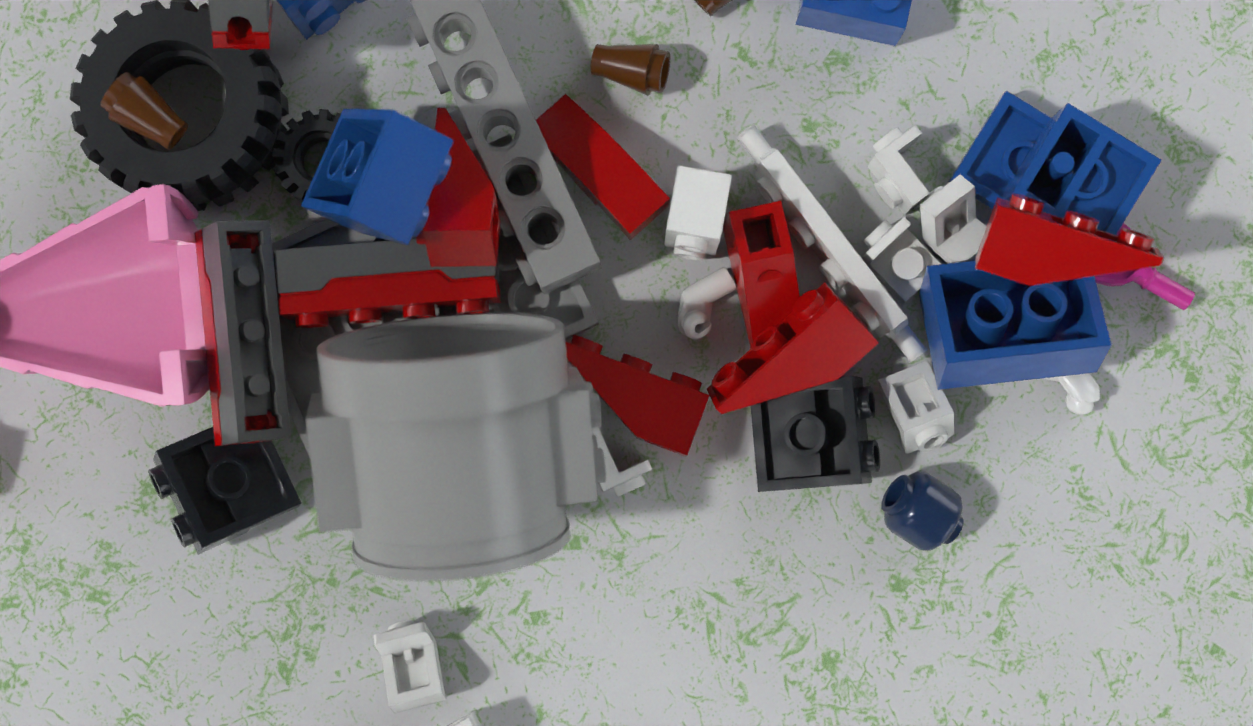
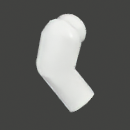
[676,267,737,340]
[1042,373,1100,415]

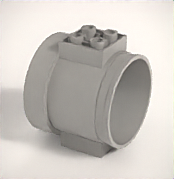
[306,313,606,581]

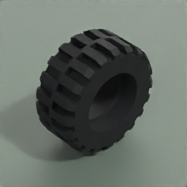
[70,0,289,211]

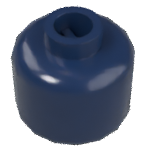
[881,472,964,551]

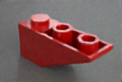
[416,108,500,267]
[975,193,1164,286]
[723,200,800,348]
[706,282,879,414]
[565,335,710,457]

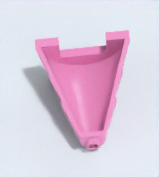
[0,184,210,407]

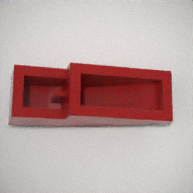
[536,94,670,240]

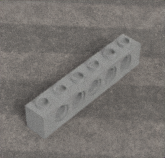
[406,0,602,295]

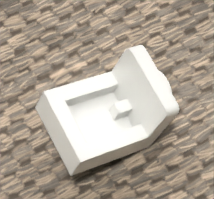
[867,125,930,215]
[920,174,987,263]
[592,428,652,497]
[373,621,446,713]

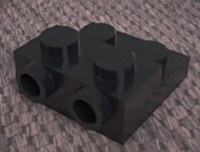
[751,376,880,492]
[148,427,301,555]

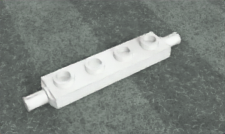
[737,124,928,363]

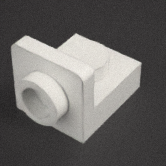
[861,217,941,304]
[878,361,954,454]

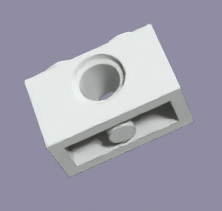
[664,165,732,261]

